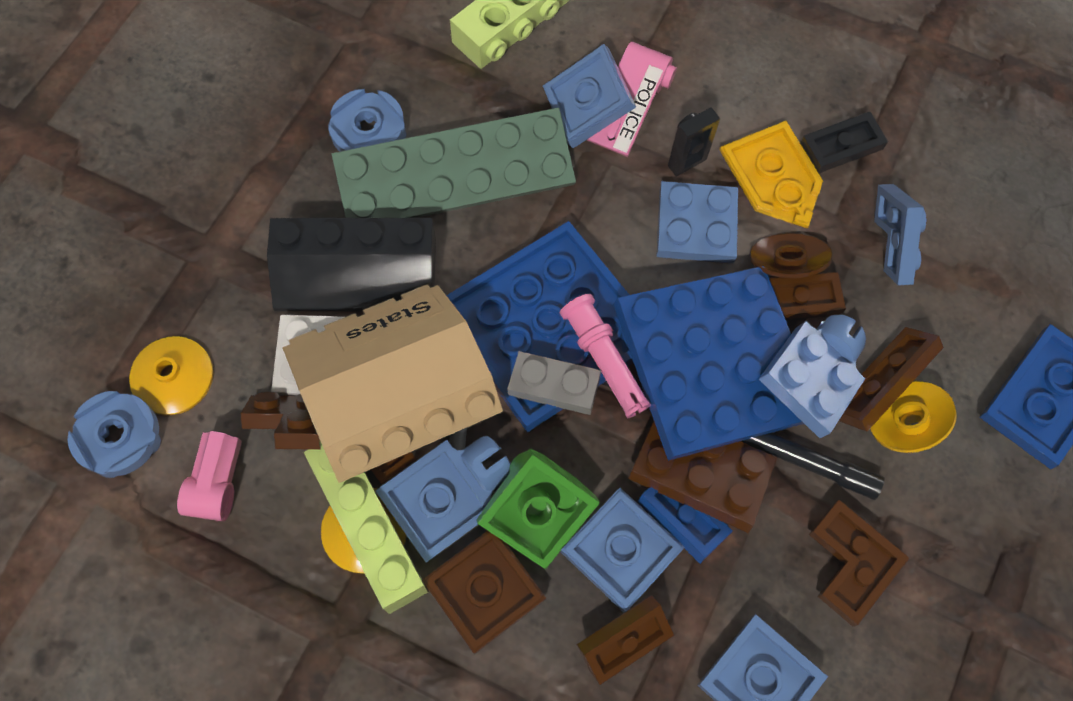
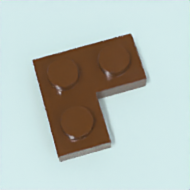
[240,392,322,450]
[809,500,909,627]

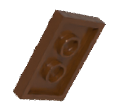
[628,422,777,533]

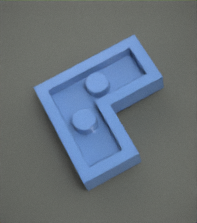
[874,184,926,285]

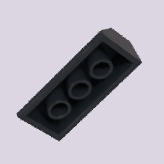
[267,218,436,311]

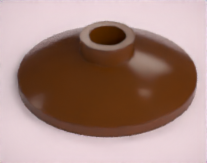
[750,233,832,278]

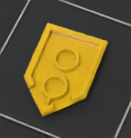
[719,121,823,229]

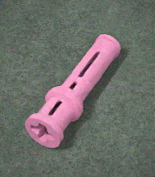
[559,294,651,419]

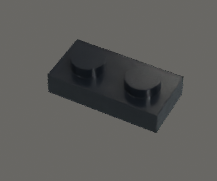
[668,107,720,177]
[800,112,888,173]

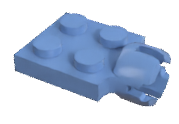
[759,315,866,438]
[375,436,511,563]

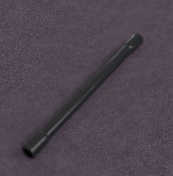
[602,375,885,500]

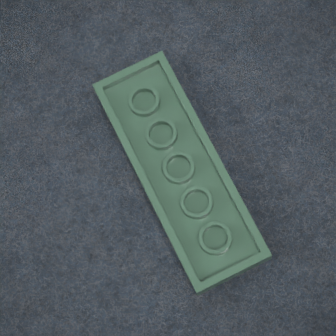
[331,107,576,218]

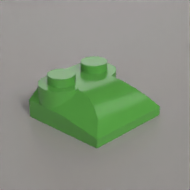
[476,449,600,569]

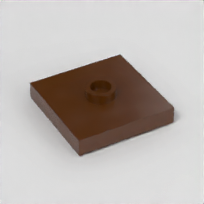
[422,531,546,655]

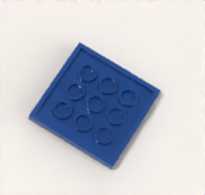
[446,221,634,432]
[613,266,804,461]

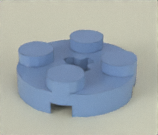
[328,89,406,152]
[67,391,161,478]

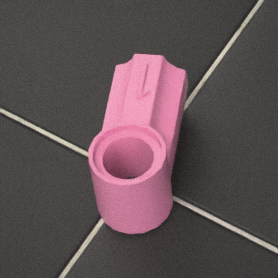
[177,431,242,521]

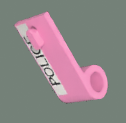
[587,41,677,157]

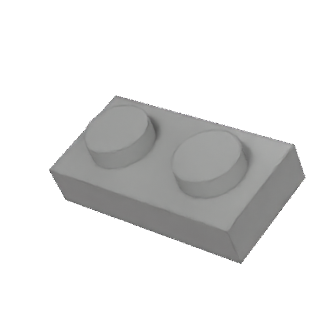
[507,351,601,415]

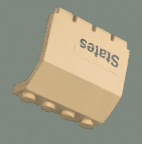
[282,284,503,483]

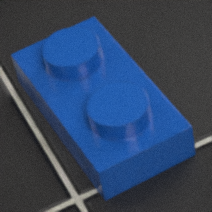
[638,487,733,564]

